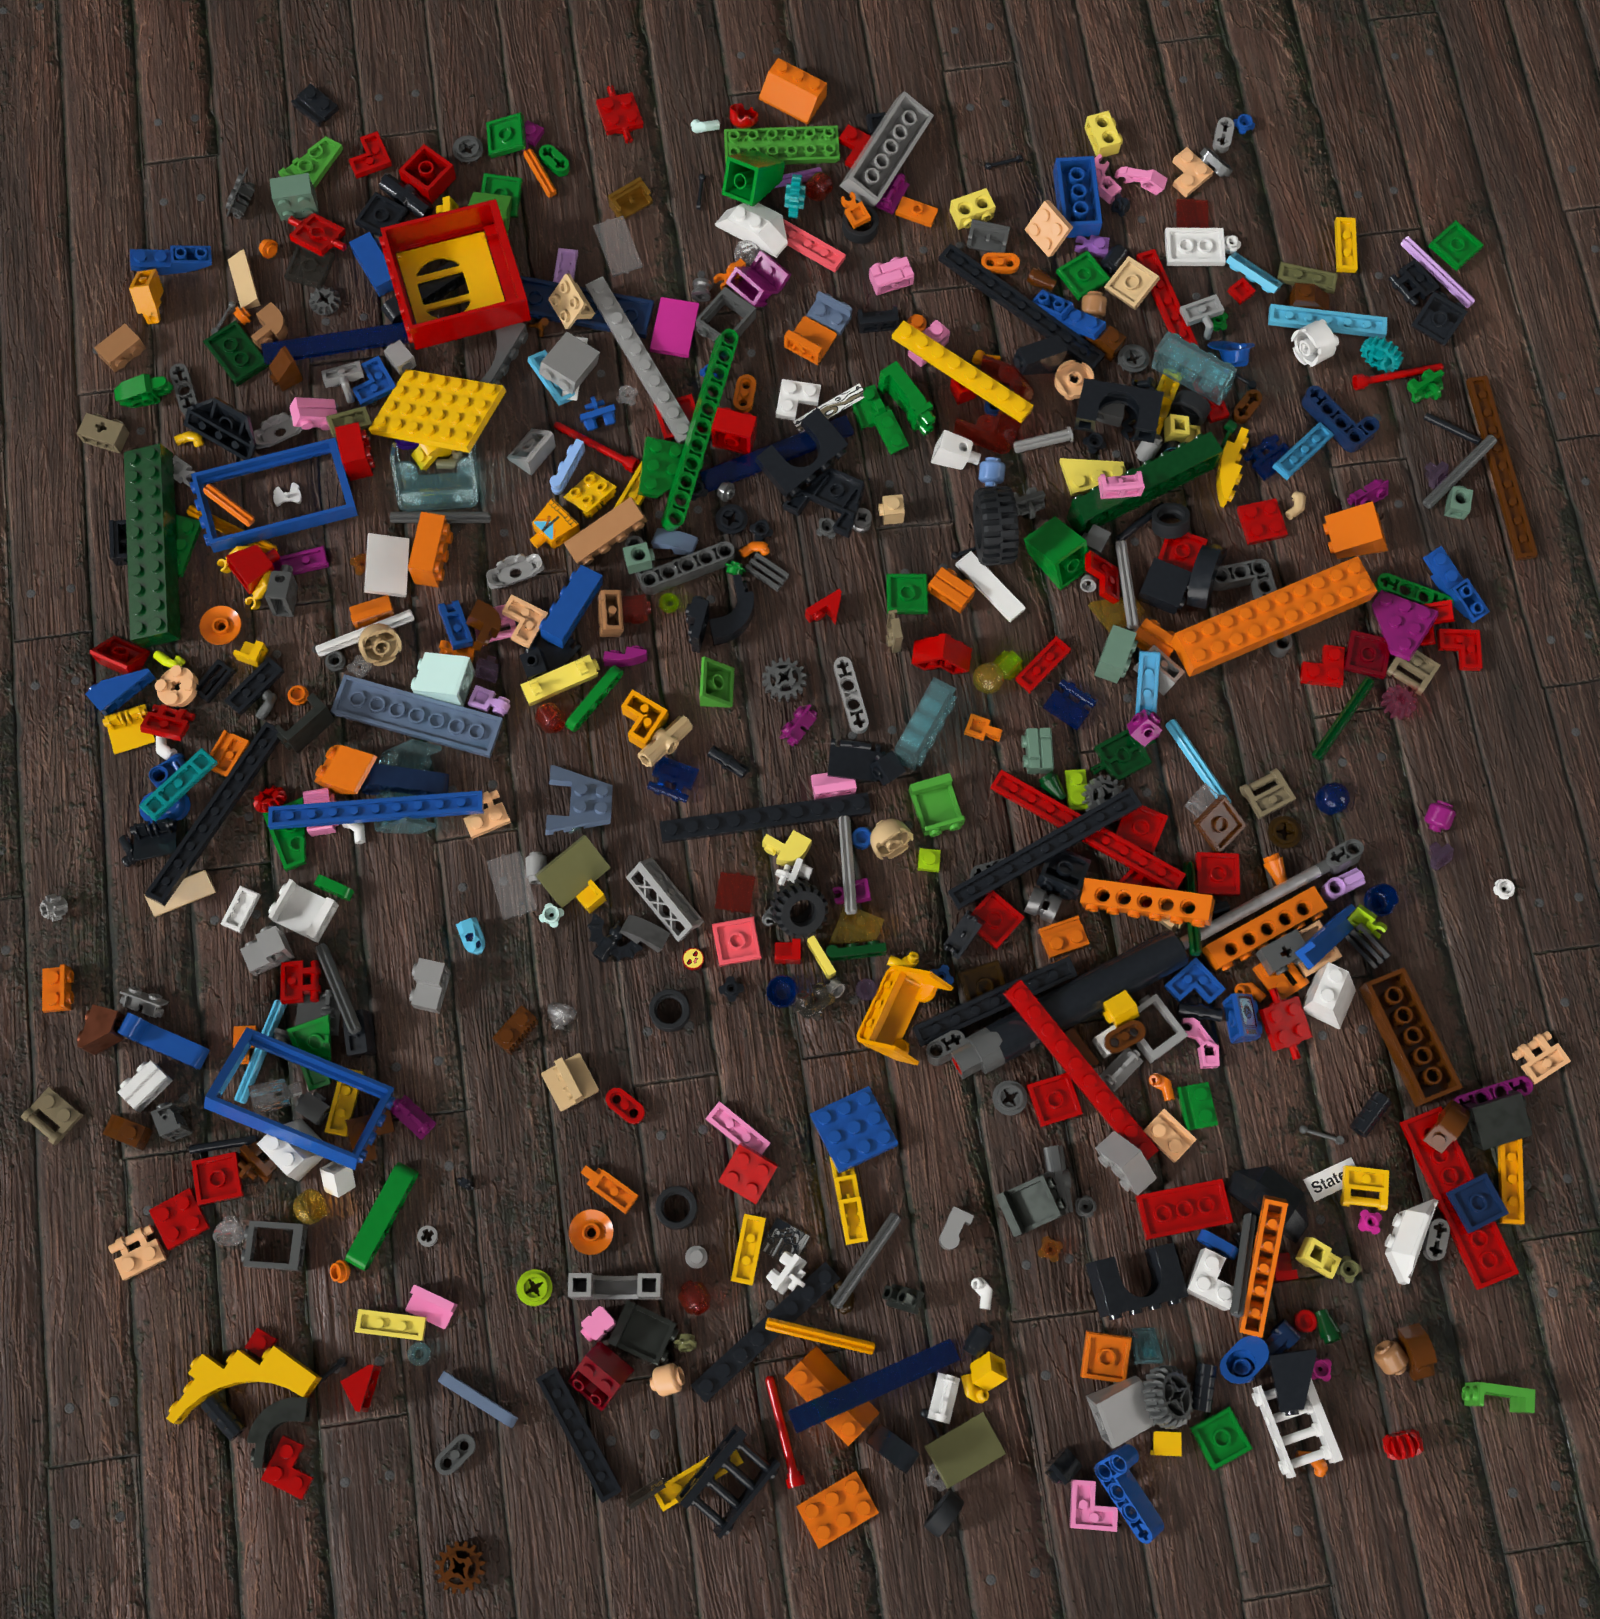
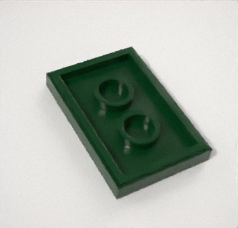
[203,320,270,387]

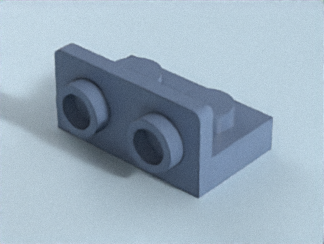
[806,291,852,336]

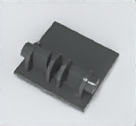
[225,168,255,219]
[295,990,341,1036]

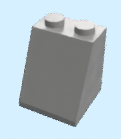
[1086,1375,1155,1448]

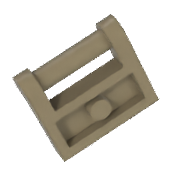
[1386,650,1440,696]
[1239,768,1296,819]
[21,1087,83,1146]

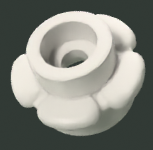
[1224,235,1241,254]
[1493,879,1515,899]

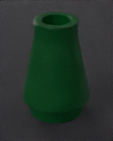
[1039,771,1067,802]
[1315,1309,1342,1345]

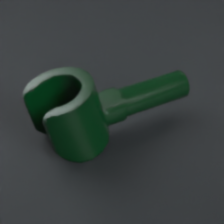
[1221,419,1237,448]

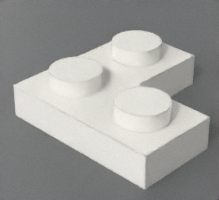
[776,379,821,421]

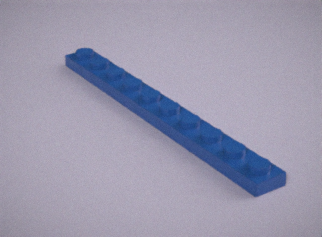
[268,791,484,830]

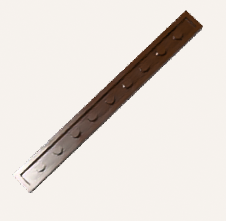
[1466,375,1538,561]

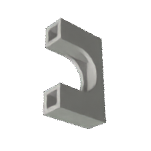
[568,1273,663,1300]

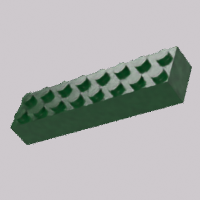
[1067,431,1223,536]

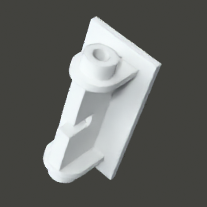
[927,1372,960,1424]

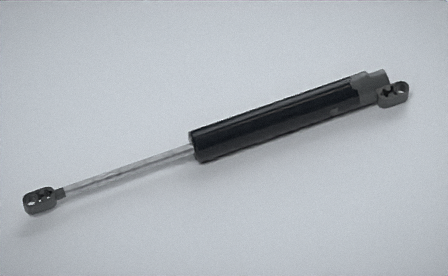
[926,839,1364,1079]

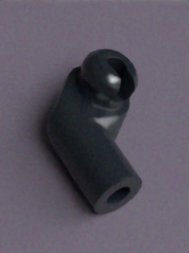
[118,835,137,867]

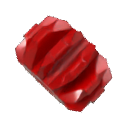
[1382,1429,1424,1460]

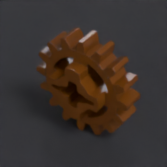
[434,1540,486,1594]

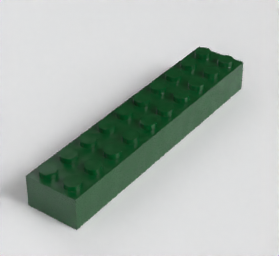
[124,443,181,648]

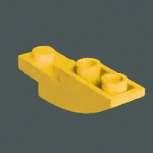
[1216,427,1249,508]

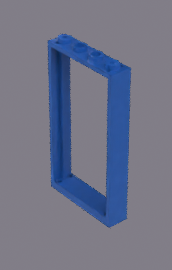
[190,438,358,553]
[204,1027,396,1170]

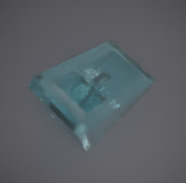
[1132,1328,1163,1365]

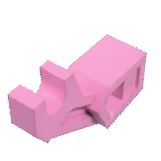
[1094,154,1122,204]
[1114,166,1168,195]
[1181,1018,1220,1069]

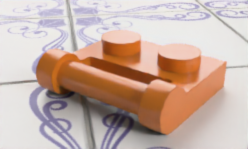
[1253,952,1310,999]

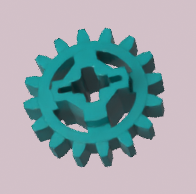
[784,174,806,219]
[1360,336,1404,373]

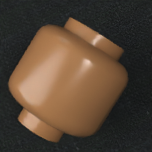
[1081,291,1107,319]
[1374,1340,1409,1375]

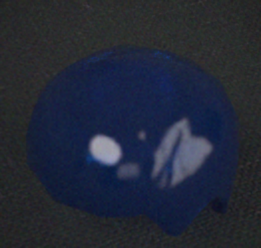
[1315,782,1350,815]
[1363,883,1399,917]
[766,975,799,1008]

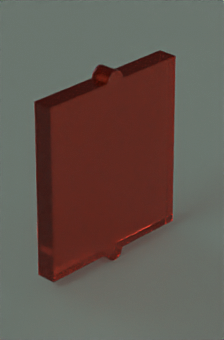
[1176,198,1208,228]
[715,872,755,914]

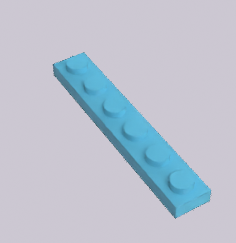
[1268,304,1387,338]

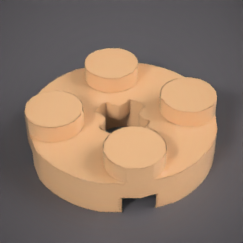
[1054,360,1094,400]
[155,665,198,708]

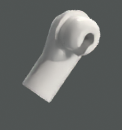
[971,1277,993,1310]

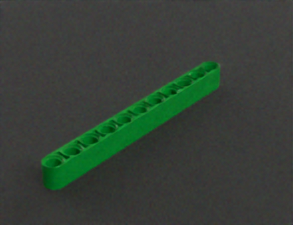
[661,328,739,532]

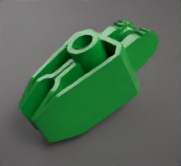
[114,374,174,408]

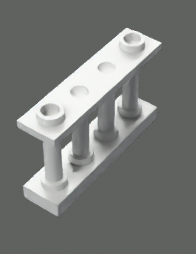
[1252,1379,1343,1478]

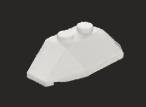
[715,203,788,258]
[1385,1199,1439,1285]

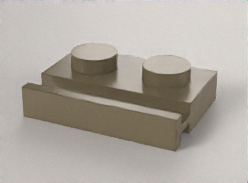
[886,609,903,653]

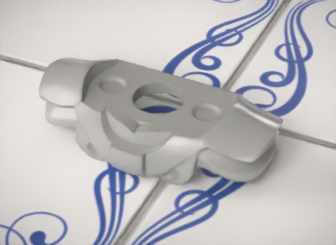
[253,412,304,449]
[486,553,545,589]

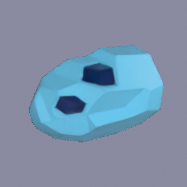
[456,917,485,955]

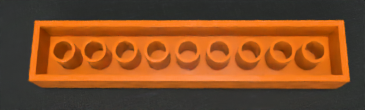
[1171,556,1377,677]

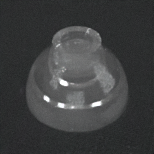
[734,240,760,267]
[547,1002,577,1030]
[213,1216,245,1246]

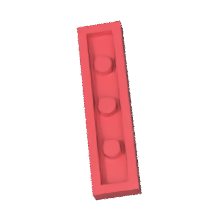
[783,219,846,273]

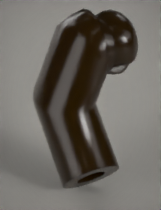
[834,1279,855,1315]

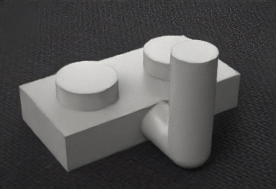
[1179,294,1224,340]
[321,360,364,403]

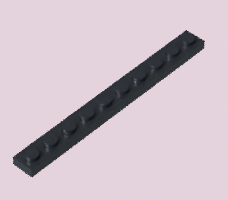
[938,244,1105,371]
[145,722,280,907]
[947,787,1142,911]
[659,792,871,844]

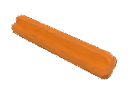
[523,148,557,198]
[203,484,255,527]

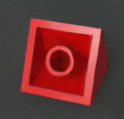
[90,636,150,675]
[340,1364,382,1412]

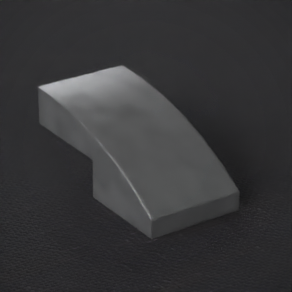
[620,914,670,953]

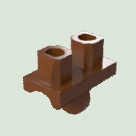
[238,1141,278,1184]

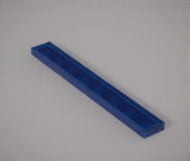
[261,320,416,365]
[700,415,854,492]
[788,1339,960,1434]

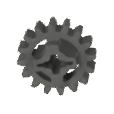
[762,657,806,702]
[1082,775,1124,812]

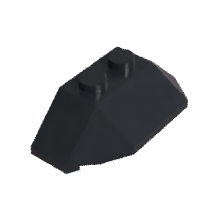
[183,397,256,460]
[1224,1166,1308,1244]

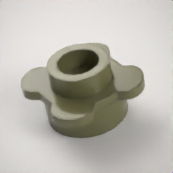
[1336,1256,1361,1283]
[674,1334,697,1352]

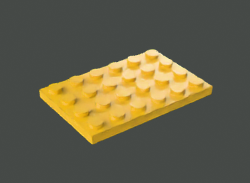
[369,369,506,453]

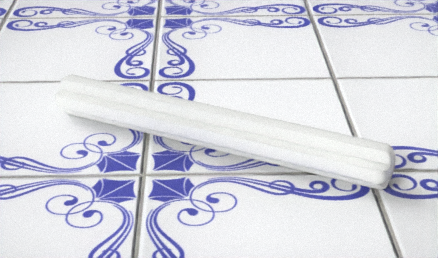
[315,610,414,657]

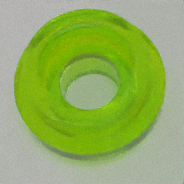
[659,593,679,613]

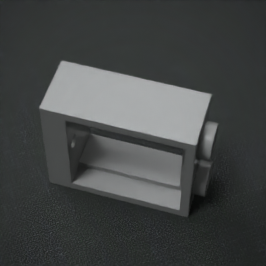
[1130,994,1188,1064]

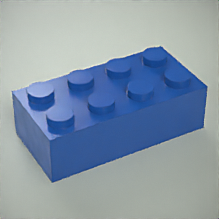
[1053,156,1102,238]

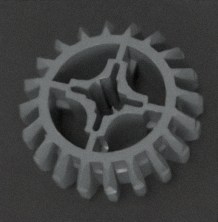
[1142,1365,1194,1429]

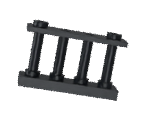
[676,1424,781,1539]

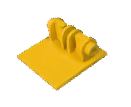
[564,471,617,518]
[102,704,156,754]

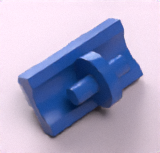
[579,396,616,432]

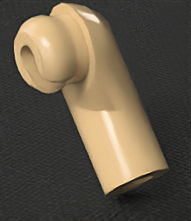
[1285,491,1306,520]

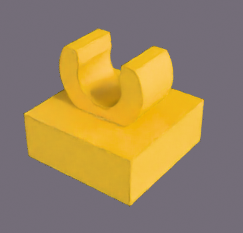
[436,196,459,214]

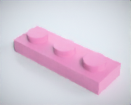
[705,1101,771,1155]

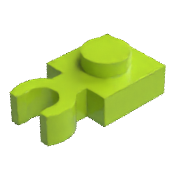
[1347,903,1388,940]

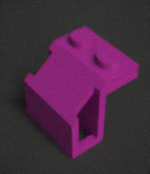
[726,250,792,307]

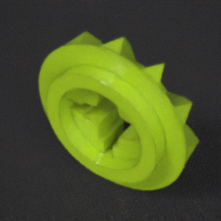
[516,1269,553,1306]

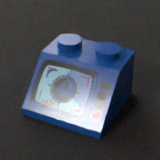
[1222,993,1262,1044]

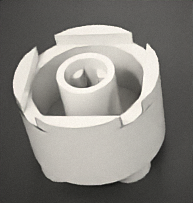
[1291,319,1339,367]

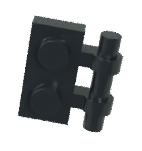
[1388,259,1440,307]

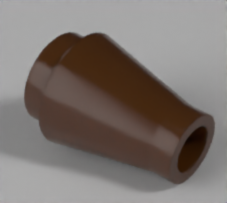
[1026,267,1057,291]

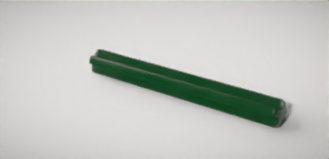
[1312,677,1375,761]
[1183,862,1202,956]

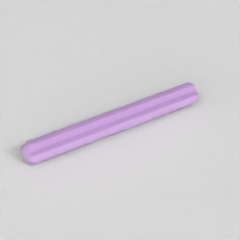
[1401,236,1475,308]

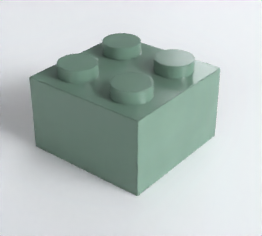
[270,173,319,221]
[1094,625,1138,684]

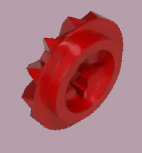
[253,786,287,813]

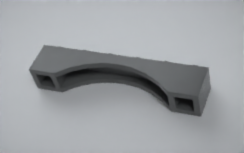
[479,323,528,385]

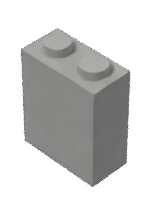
[539,331,600,394]

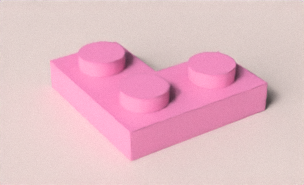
[1070,1479,1118,1532]

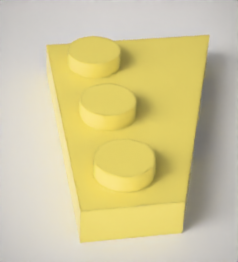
[1059,458,1126,497]

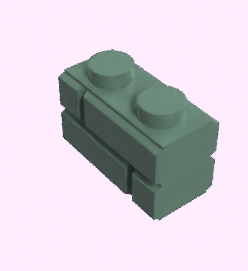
[1021,728,1054,774]

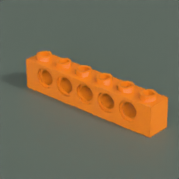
[1080,878,1215,928]
[1202,886,1328,972]
[1238,1195,1288,1338]

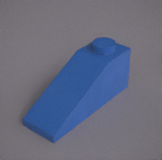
[85,668,156,716]

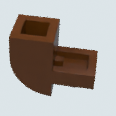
[465,599,501,652]
[1423,1099,1471,1154]
[1398,1323,1437,1381]

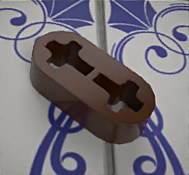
[1232,389,1262,424]

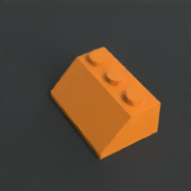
[759,58,827,125]

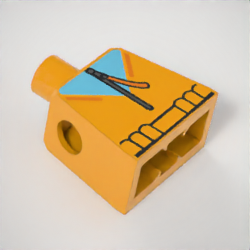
[530,498,580,549]

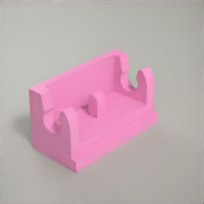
[1098,471,1145,499]

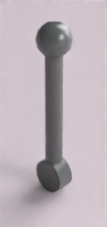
[211,301,236,335]
[1299,1125,1344,1145]

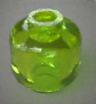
[992,650,1023,680]

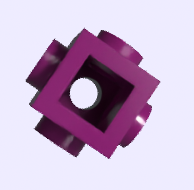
[1127,708,1163,747]

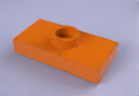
[895,196,938,228]

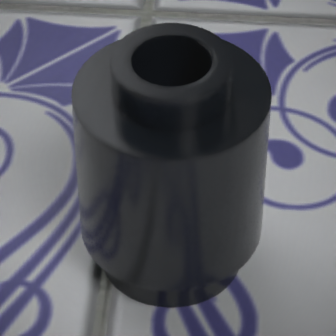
[1101,245,1128,274]
[963,1323,994,1358]

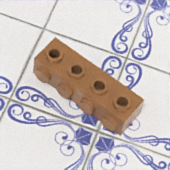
[564,497,648,566]

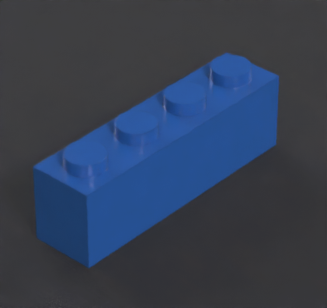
[539,565,603,649]

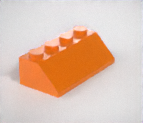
[784,1345,880,1446]

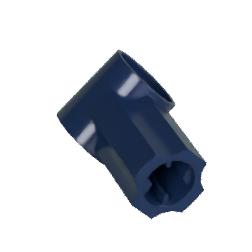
[1264,1319,1301,1365]

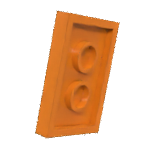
[796,1471,879,1549]

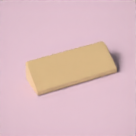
[228,249,261,309]
[144,870,216,917]

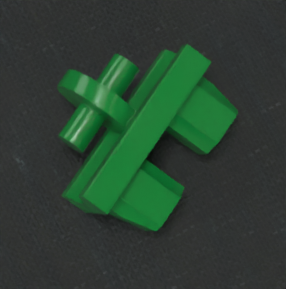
[1407,369,1445,404]

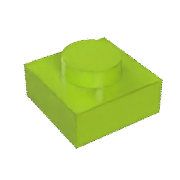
[917,848,941,872]

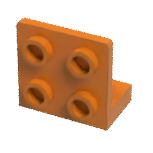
[784,316,837,365]

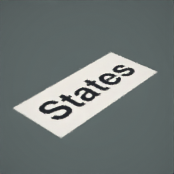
[1303,1157,1356,1202]

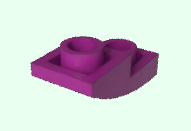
[603,646,648,667]

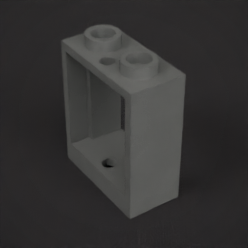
[696,287,756,344]
[241,1220,308,1272]

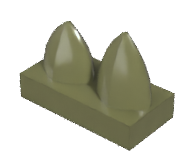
[326,406,372,437]

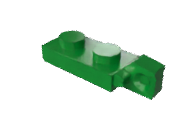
[871,398,909,455]

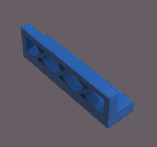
[1295,904,1356,970]

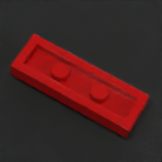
[1015,636,1072,694]

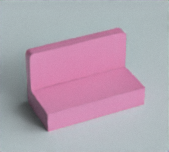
[811,773,857,800]
[405,1284,458,1329]

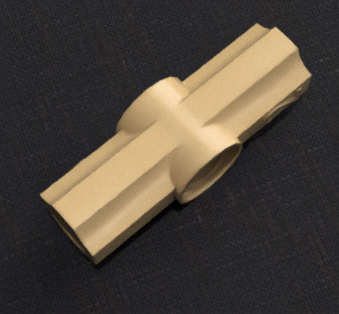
[638,715,693,767]

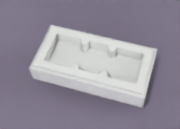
[221,886,261,934]

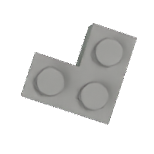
[240,926,295,976]
[409,958,451,1014]
[1095,1131,1157,1196]

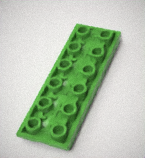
[724,125,840,165]

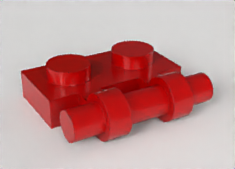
[140,704,195,741]
[280,960,321,1005]

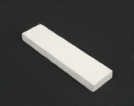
[955,551,1026,623]

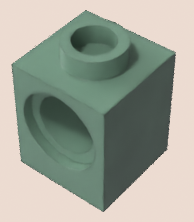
[1444,486,1473,520]
[623,542,655,574]

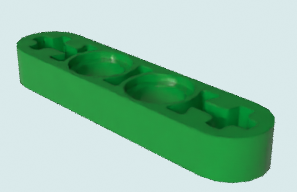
[1375,573,1454,606]
[565,665,624,732]

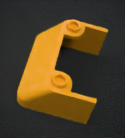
[857,965,953,1066]

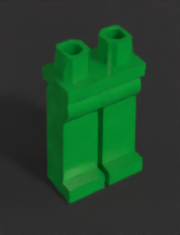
[878,361,936,436]

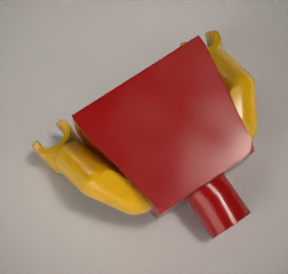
[217,545,280,610]

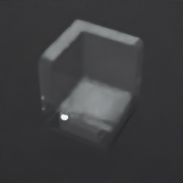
[1185,783,1219,818]

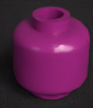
[1424,800,1456,833]

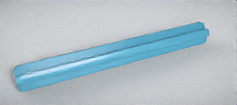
[1165,719,1232,803]
[234,999,287,1104]

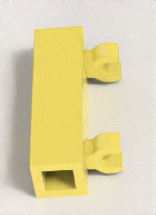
[521,655,600,706]

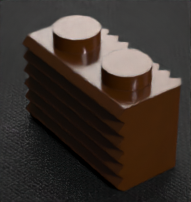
[492,1005,539,1055]

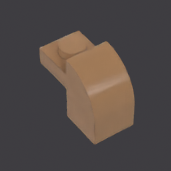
[251,302,288,351]

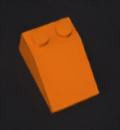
[314,745,377,794]

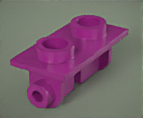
[876,173,910,215]
[1347,479,1389,506]
[779,704,817,746]
[390,1095,436,1140]

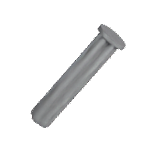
[1013,426,1073,453]

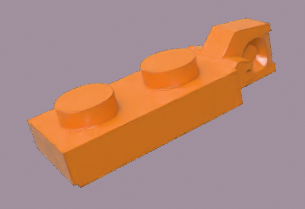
[581,1165,639,1214]

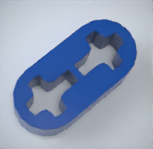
[1197,1229,1239,1260]

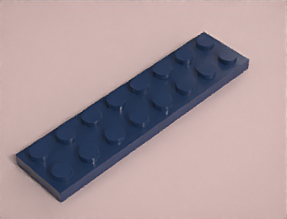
[499,276,654,339]

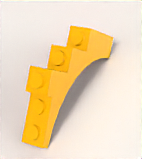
[166,1346,322,1424]

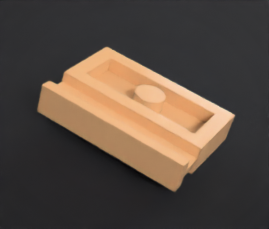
[1143,1109,1197,1163]

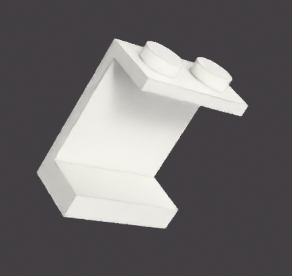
[268,879,339,943]

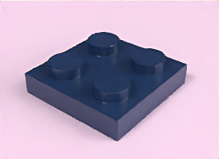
[1446,1173,1509,1234]

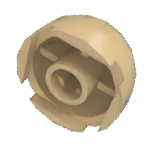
[358,623,402,666]
[870,819,914,860]

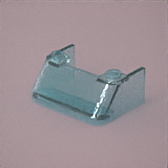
[390,443,479,512]
[374,739,442,834]

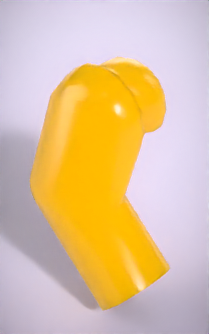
[174,431,204,447]
[887,951,919,968]
[961,1374,989,1403]

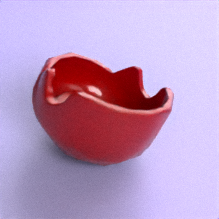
[730,103,758,129]

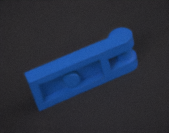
[438,600,473,650]

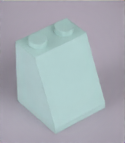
[411,652,475,707]

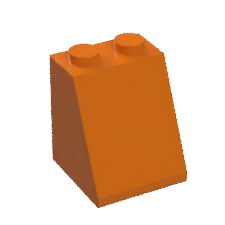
[1323,501,1388,559]

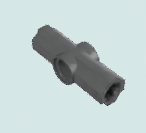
[1043,1145,1073,1213]

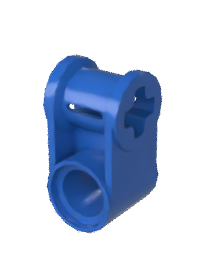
[149,753,186,788]

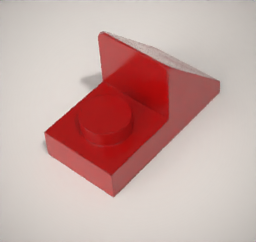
[805,588,842,625]

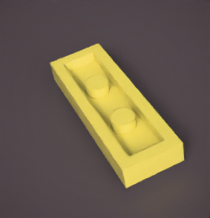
[355,1309,427,1341]

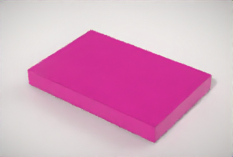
[650,297,699,358]

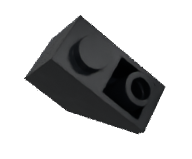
[1044,1447,1082,1485]

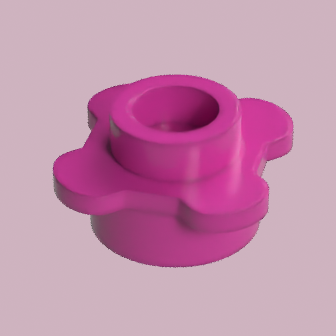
[1358,1210,1382,1235]
[1311,1357,1332,1382]

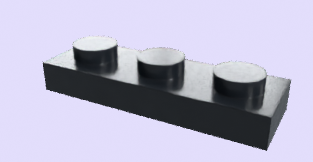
[224,656,285,716]

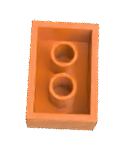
[408,512,453,588]

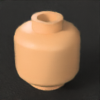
[649,1363,685,1397]

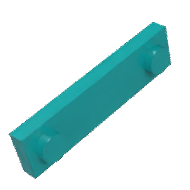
[139,748,218,822]

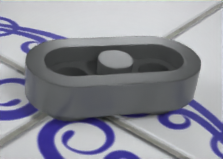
[1200,146,1233,178]
[435,1434,476,1475]

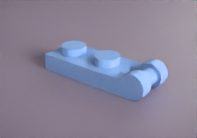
[550,439,585,495]

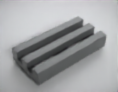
[745,552,789,592]

